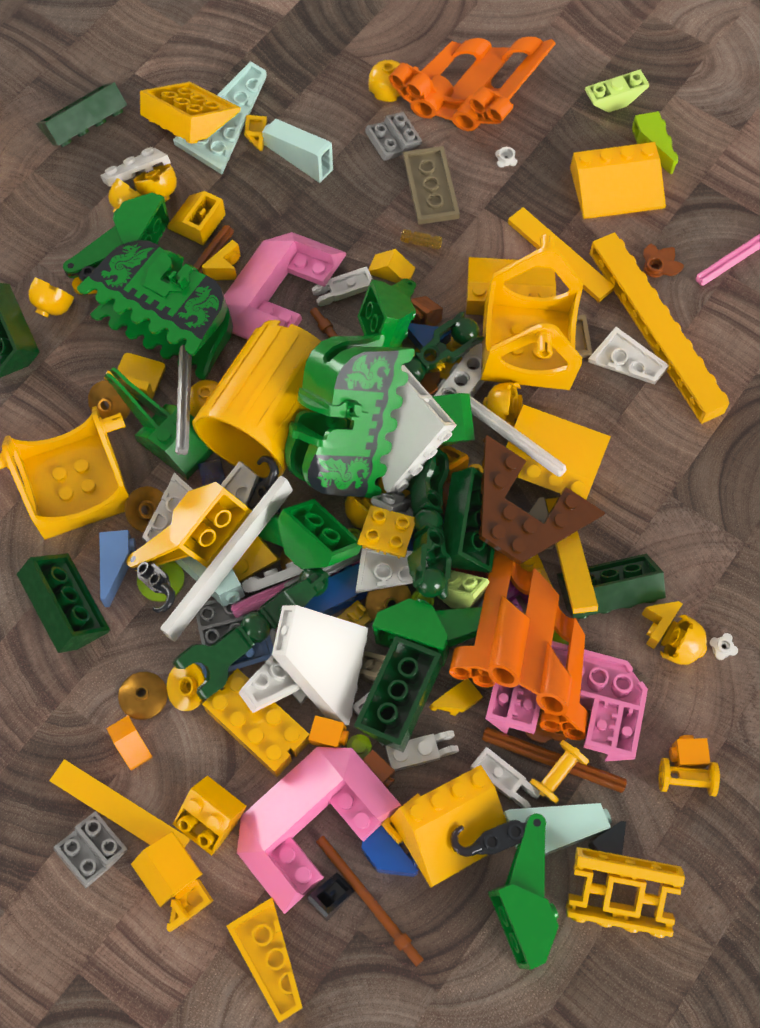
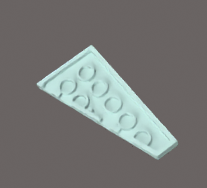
[173,61,267,175]

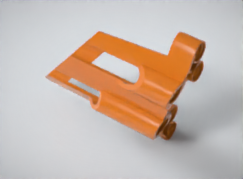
[389,36,556,131]
[449,549,589,740]

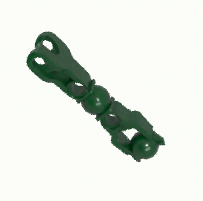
[403,311,484,382]
[406,448,452,600]
[173,568,329,700]

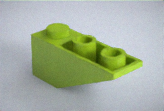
[632,111,678,174]

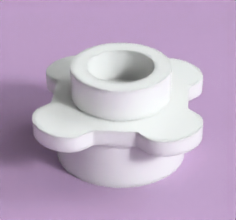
[495,147,517,167]
[709,633,738,660]

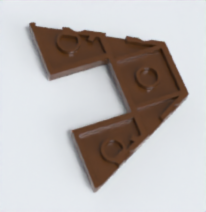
[479,435,605,565]

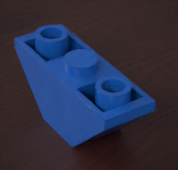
[362,825,419,877]

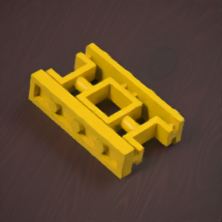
[566,847,685,938]

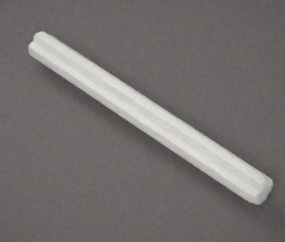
[470,396,567,477]

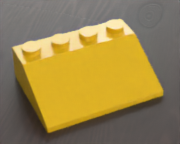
[140,82,240,143]
[570,142,666,219]
[466,257,556,315]
[506,404,611,500]
[390,765,507,888]

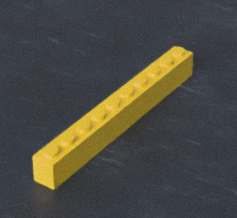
[589,232,729,424]

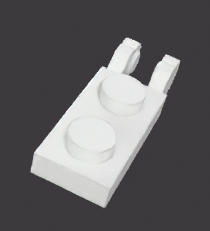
[312,267,373,306]
[241,562,304,593]
[385,730,459,771]
[470,747,540,808]

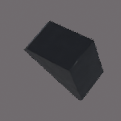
[588,821,626,855]
[307,872,355,921]

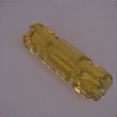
[401,229,442,249]

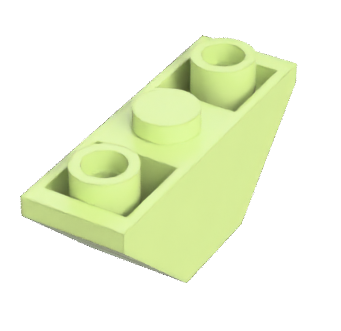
[585,69,649,113]
[437,570,489,609]

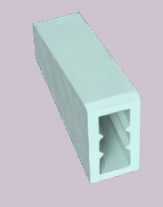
[262,119,333,183]
[175,556,245,607]
[504,803,612,856]

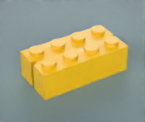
[202,668,310,778]

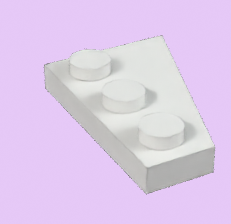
[100,147,171,187]
[588,327,669,385]
[221,461,259,507]
[142,473,193,543]
[356,546,428,593]
[239,655,301,713]

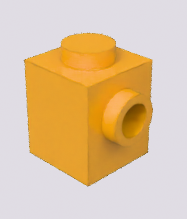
[308,715,349,748]
[669,735,710,769]

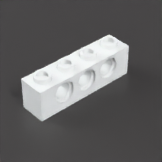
[431,344,485,397]

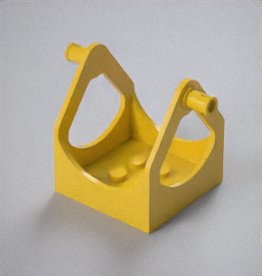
[481,234,583,390]
[0,406,129,540]

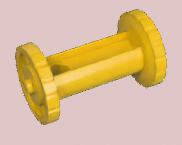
[529,740,589,804]
[658,758,720,797]

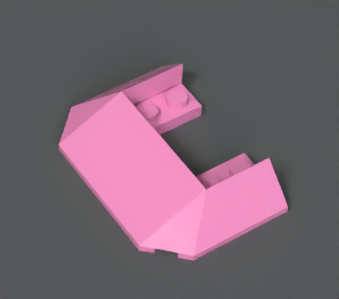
[224,232,346,340]
[485,641,648,762]
[237,747,402,913]

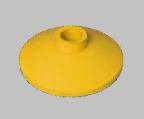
[167,663,205,711]

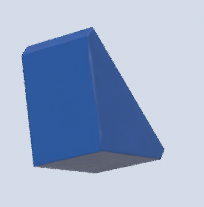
[407,323,451,358]

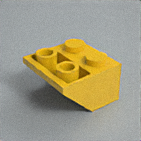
[167,191,226,246]
[172,775,247,856]

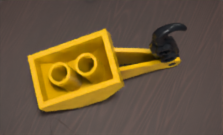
[126,482,252,613]

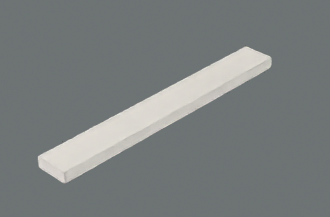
[160,476,293,642]

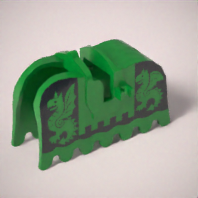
[77,240,233,380]
[285,334,415,498]

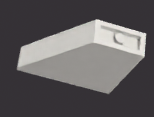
[380,365,457,493]
[272,605,368,725]

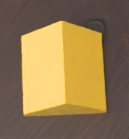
[131,832,203,907]

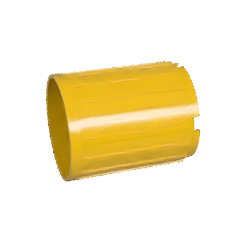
[193,320,321,479]

